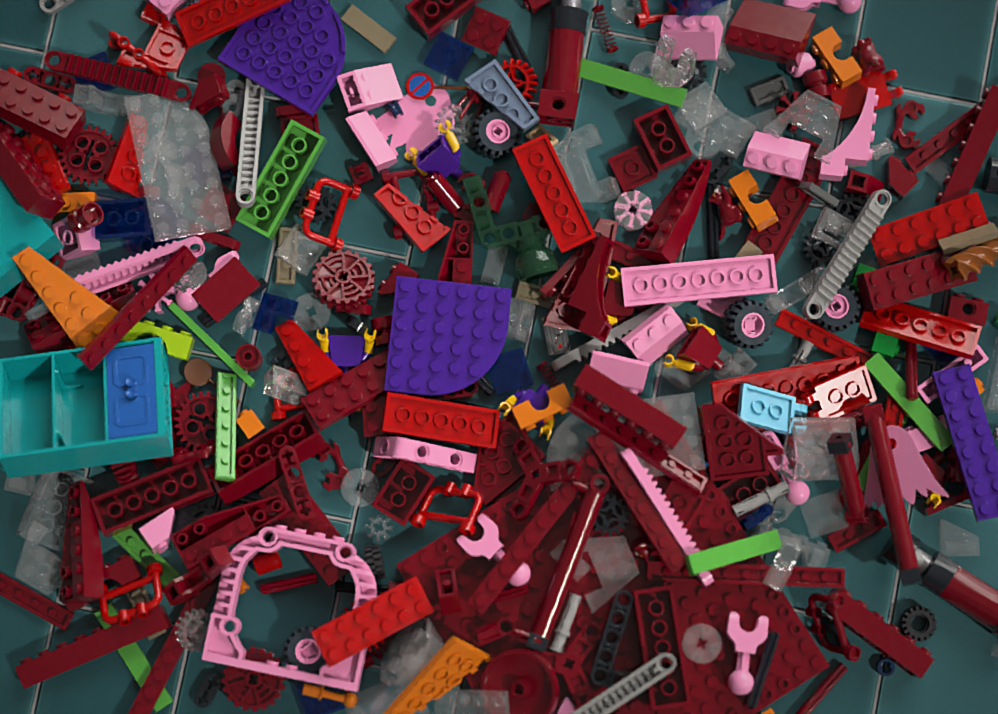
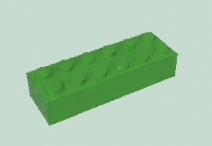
[235,119,327,240]

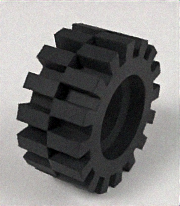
[364,544,386,580]
[899,606,937,641]

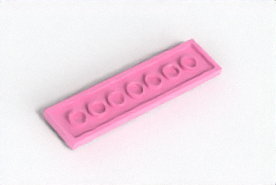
[620,254,778,307]

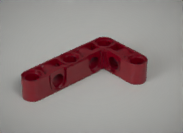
[0,278,39,323]

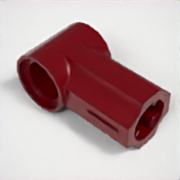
[475,617,515,646]

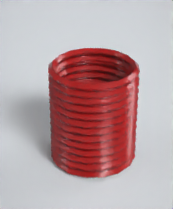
[252,551,283,576]

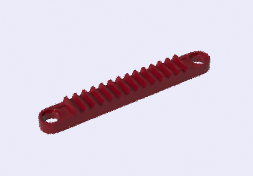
[44,50,192,104]

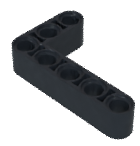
[591,589,647,697]

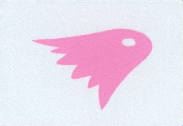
[376,84,451,155]
[864,425,949,508]

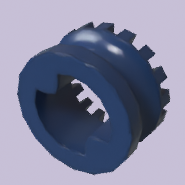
[388,100,404,119]
[876,659,895,676]

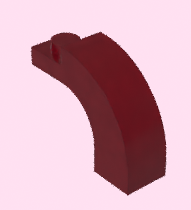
[210,111,242,177]

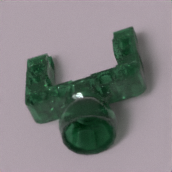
[462,174,559,282]

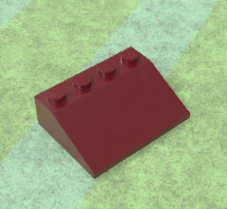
[724,0,817,68]

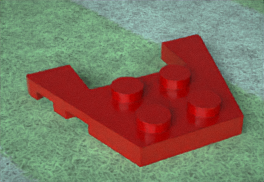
[117,3,189,73]

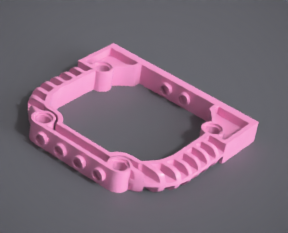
[202,524,377,692]

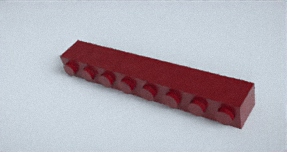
[935,84,998,206]
[15,605,172,689]

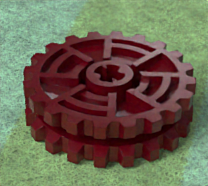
[312,249,375,312]
[222,647,287,712]

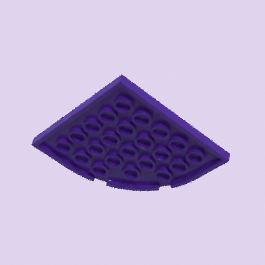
[217,0,346,117]
[384,276,512,396]

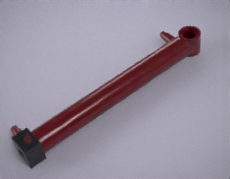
[862,403,923,587]
[513,473,610,652]

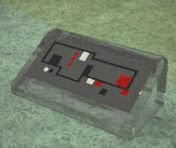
[542,317,571,356]

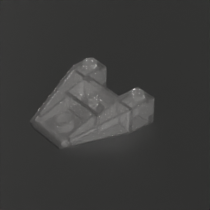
[554,124,621,204]

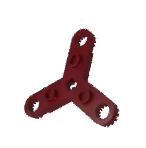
[509,436,581,521]
[531,622,602,708]

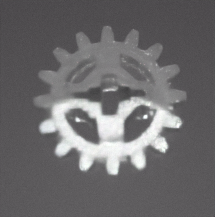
[434,104,474,145]
[175,608,211,652]

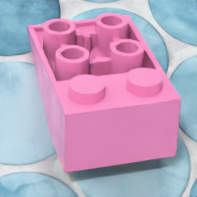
[337,63,404,116]

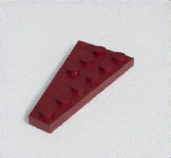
[542,218,618,332]

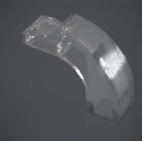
[73,84,142,117]

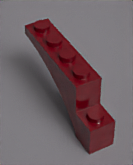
[568,235,615,343]

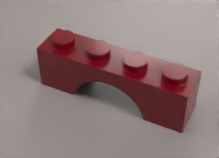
[162,545,235,606]
[60,554,143,612]

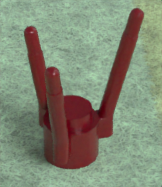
[451,89,486,120]

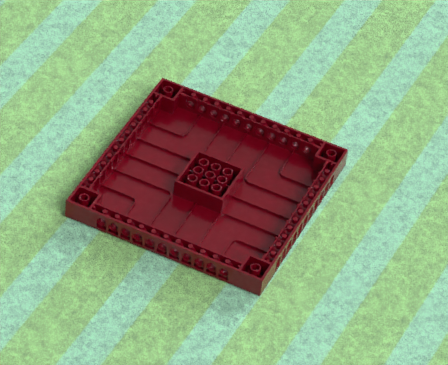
[396,400,830,714]

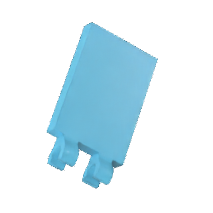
[737,383,808,435]

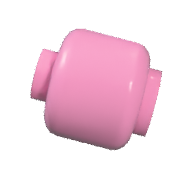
[786,52,816,78]

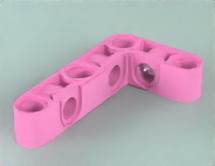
[372,437,477,474]

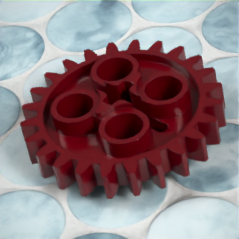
[57,125,117,187]
[174,391,237,451]

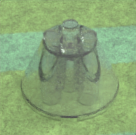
[380,616,445,687]

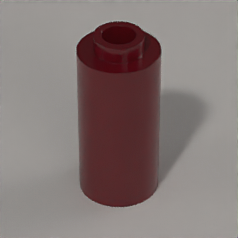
[481,169,512,214]
[425,172,464,213]

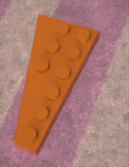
[12,246,119,348]
[383,636,492,714]

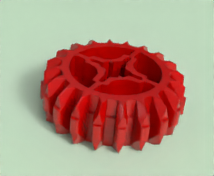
[498,58,538,101]

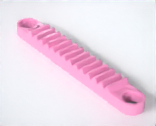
[74,236,205,294]
[620,448,714,587]

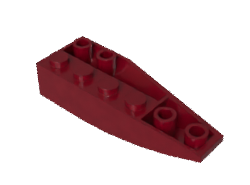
[633,159,712,264]
[437,220,474,284]
[23,281,136,354]
[60,480,104,604]
[170,493,291,571]

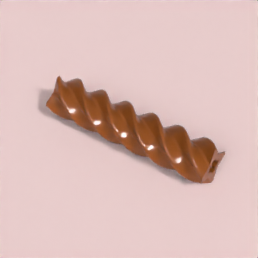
[944,238,998,282]

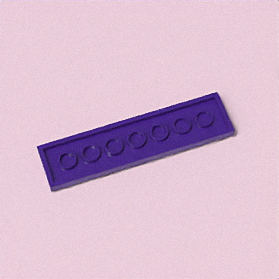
[931,364,998,523]

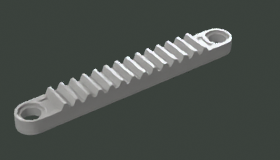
[236,78,265,208]
[802,190,892,319]
[550,302,684,372]
[572,653,676,714]

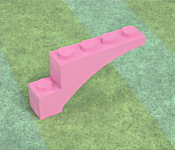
[818,87,878,182]

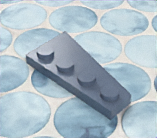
[464,59,539,131]

